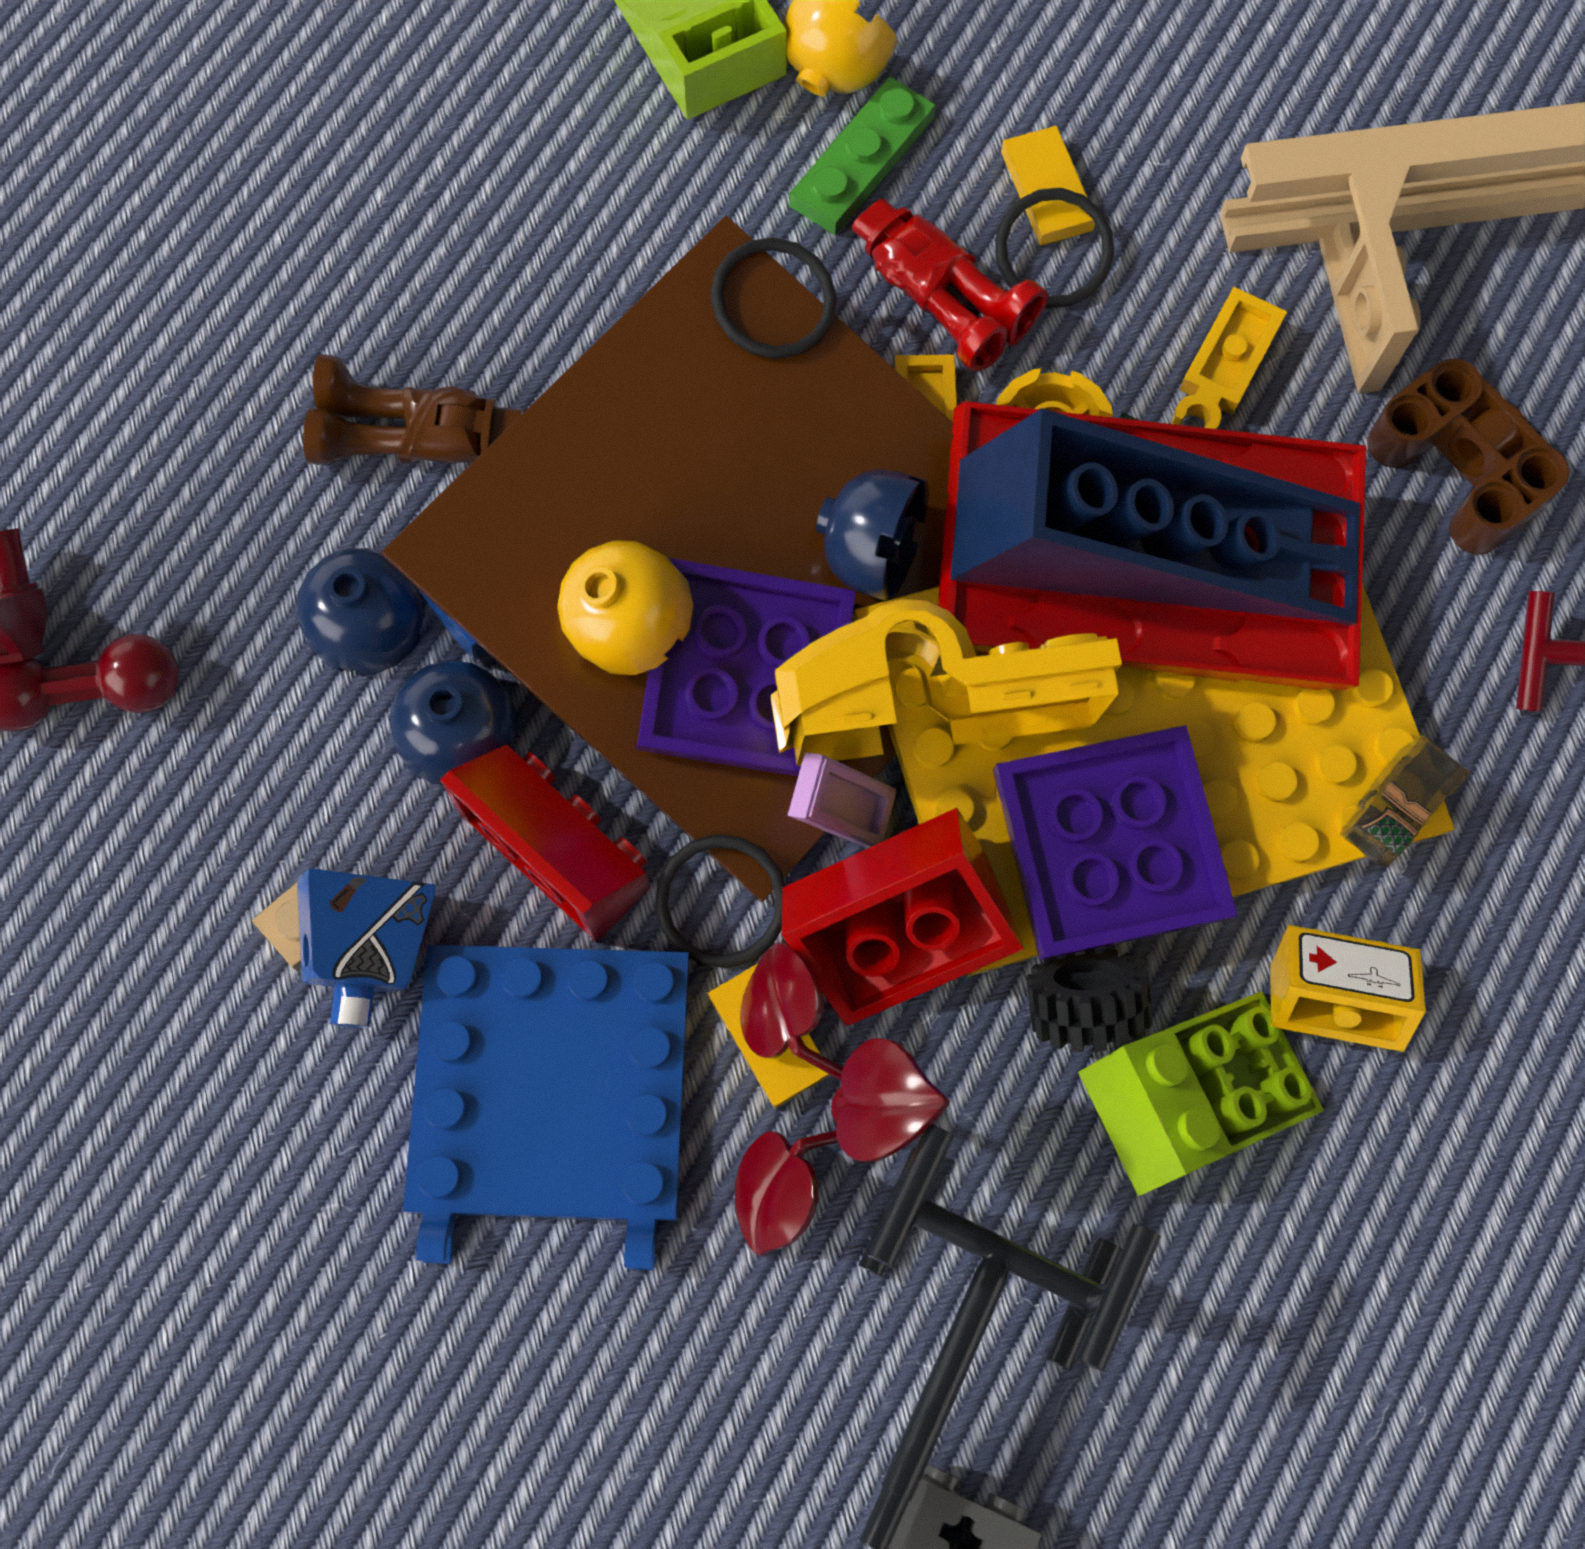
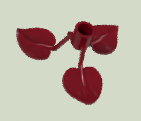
[735,943,950,1257]

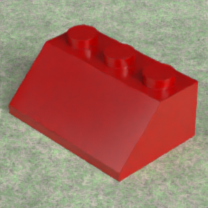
[440,744,650,943]
[782,807,1024,1027]

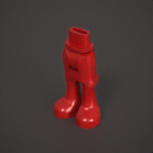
[852,198,1049,372]

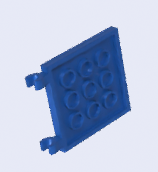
[403,944,690,1270]

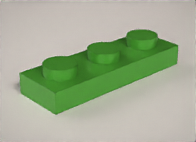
[789,76,936,235]

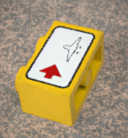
[1270,925,1426,1052]

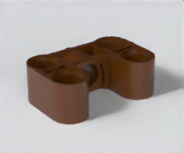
[1367,359,1569,555]

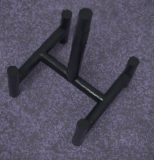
[858,1124,1161,1549]

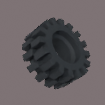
[1027,948,1153,1052]

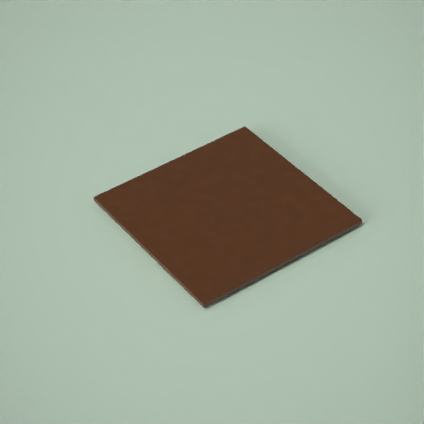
[381,215,953,903]

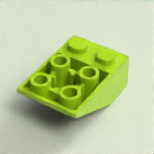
[614,0,787,120]
[1078,991,1324,1197]

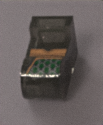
[1340,735,1471,868]

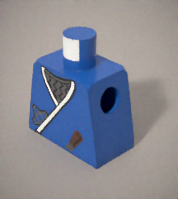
[297,868,436,1028]

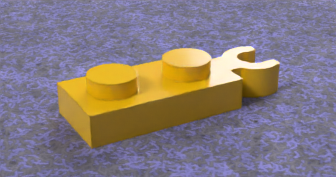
[1171,287,1287,429]

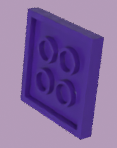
[636,557,856,776]
[993,725,1238,961]

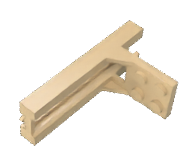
[1220,102,1585,393]

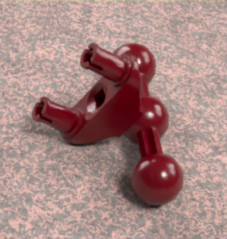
[0,528,179,732]

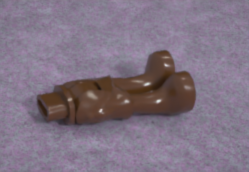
[303,354,523,465]

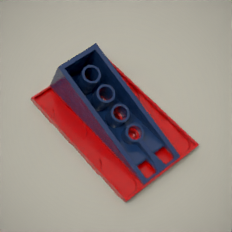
[935,401,1366,691]

